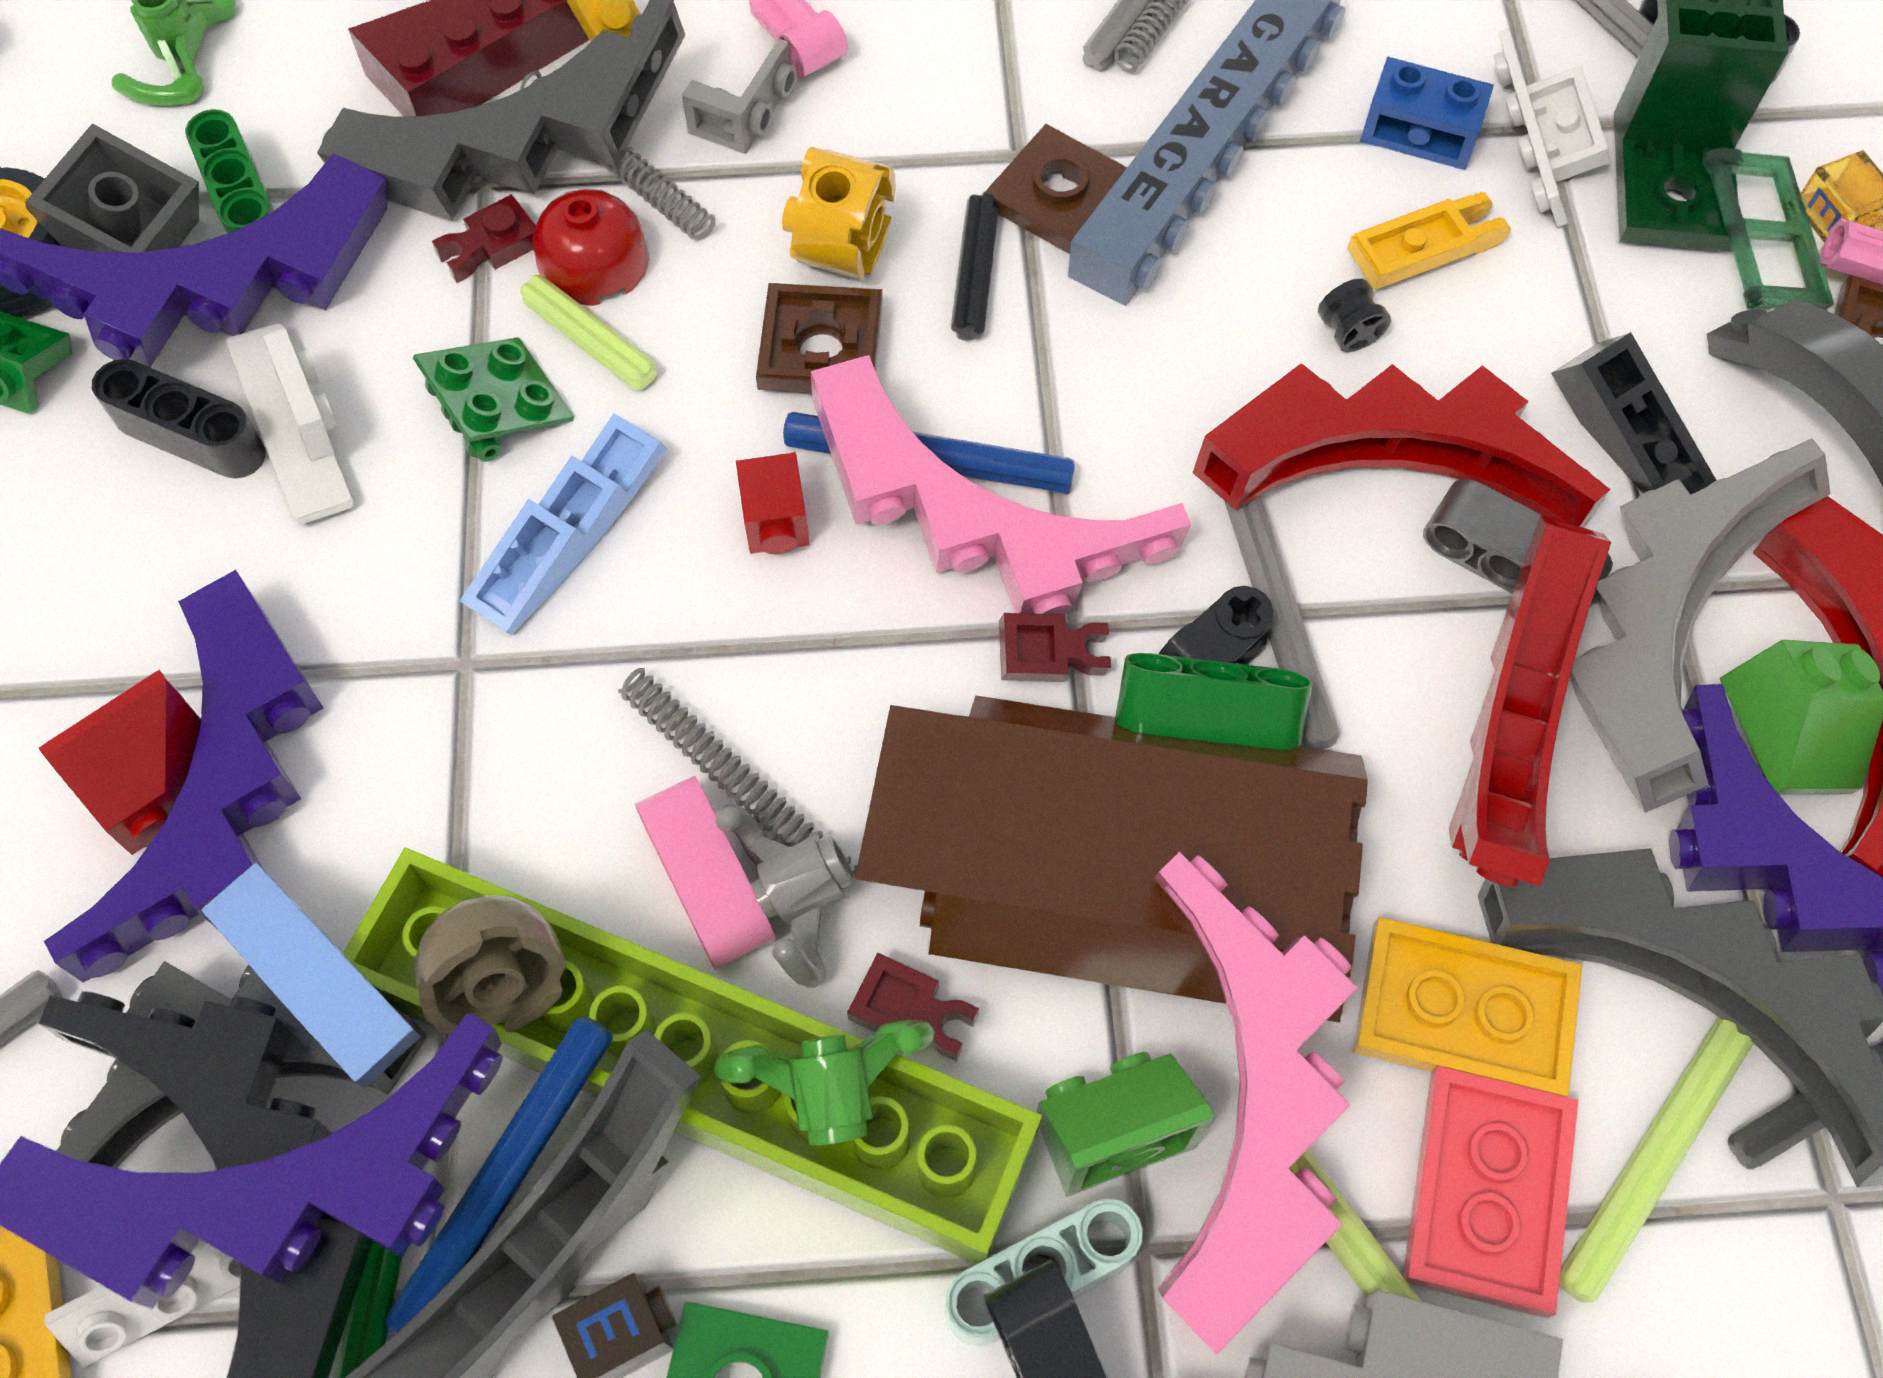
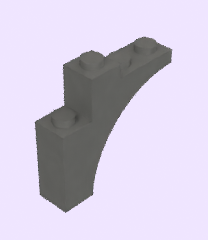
[56,961,428,1168]

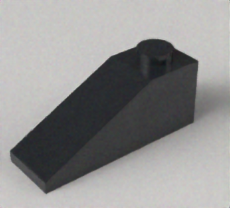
[1551,332,1716,495]

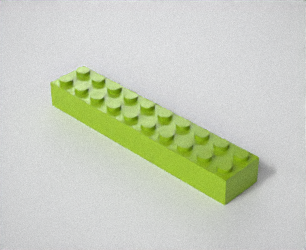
[343,847,1042,1264]

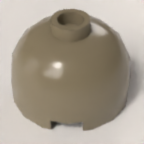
[414,895,566,1035]

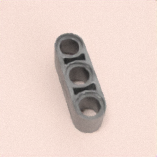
[1423,479,1613,606]

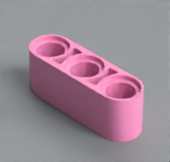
[635,776,776,970]

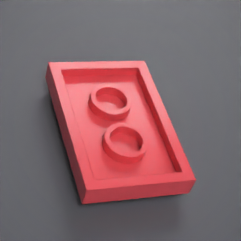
[1403,1066,1579,1318]

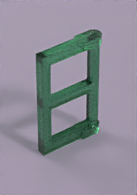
[1703,148,1834,310]

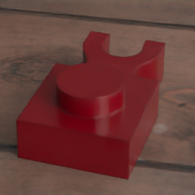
[431,194,536,283]
[999,613,1111,682]
[847,952,979,1062]

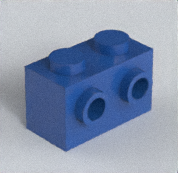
[1360,56,1494,170]

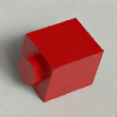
[735,452,810,554]

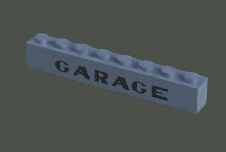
[1068,0,1345,306]

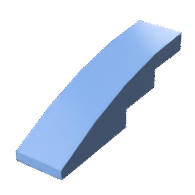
[460,413,668,635]
[201,862,421,1089]

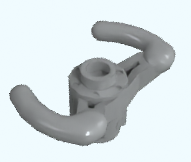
[715,804,855,988]

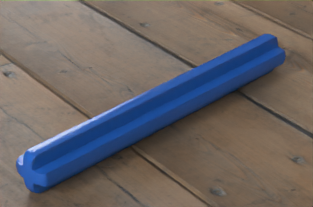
[783,412,1075,493]
[385,1017,613,1334]

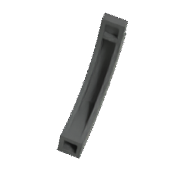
[1707,300,1883,487]

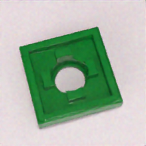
[666,1301,830,1378]

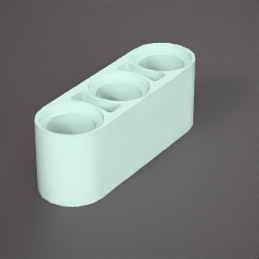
[945,1199,1143,1346]

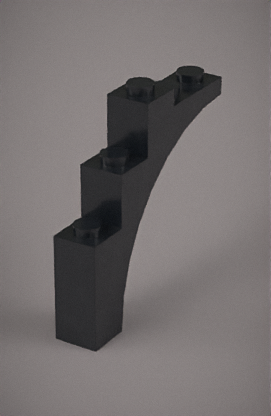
[38,991,373,1378]

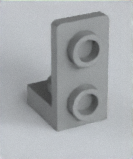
[682,39,797,154]

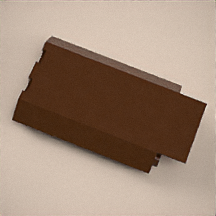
[855,695,1368,1023]

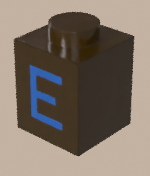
[551,1273,677,1378]

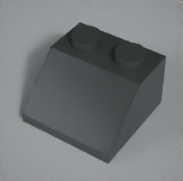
[25,123,199,252]

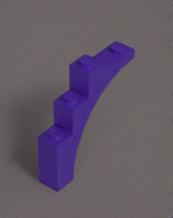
[0,153,387,368]
[43,569,324,983]
[1669,684,1883,994]
[0,1013,503,1309]

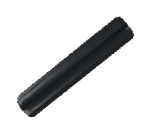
[951,192,999,341]

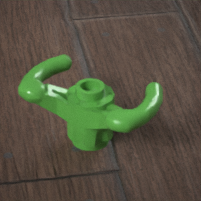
[111,0,236,106]
[714,1020,935,1145]

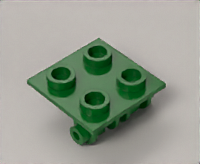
[413,337,574,462]

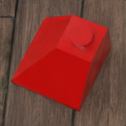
[38,670,201,855]

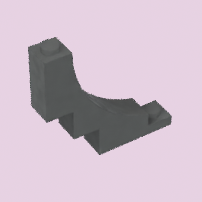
[317,0,686,221]

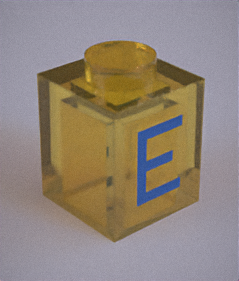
[1794,150,1883,243]

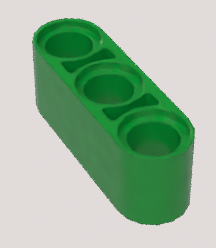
[185,109,275,234]
[1115,653,1313,750]

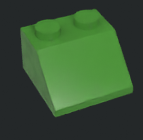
[1719,639,1883,795]
[1036,1052,1214,1197]

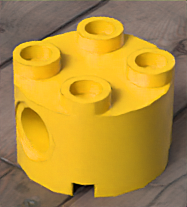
[782,147,896,280]

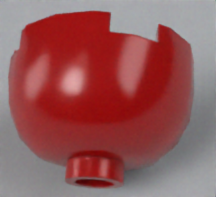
[532,188,649,306]

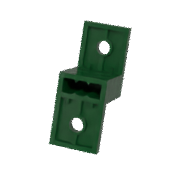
[1613,0,1788,252]

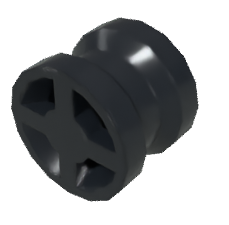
[1317,278,1392,352]

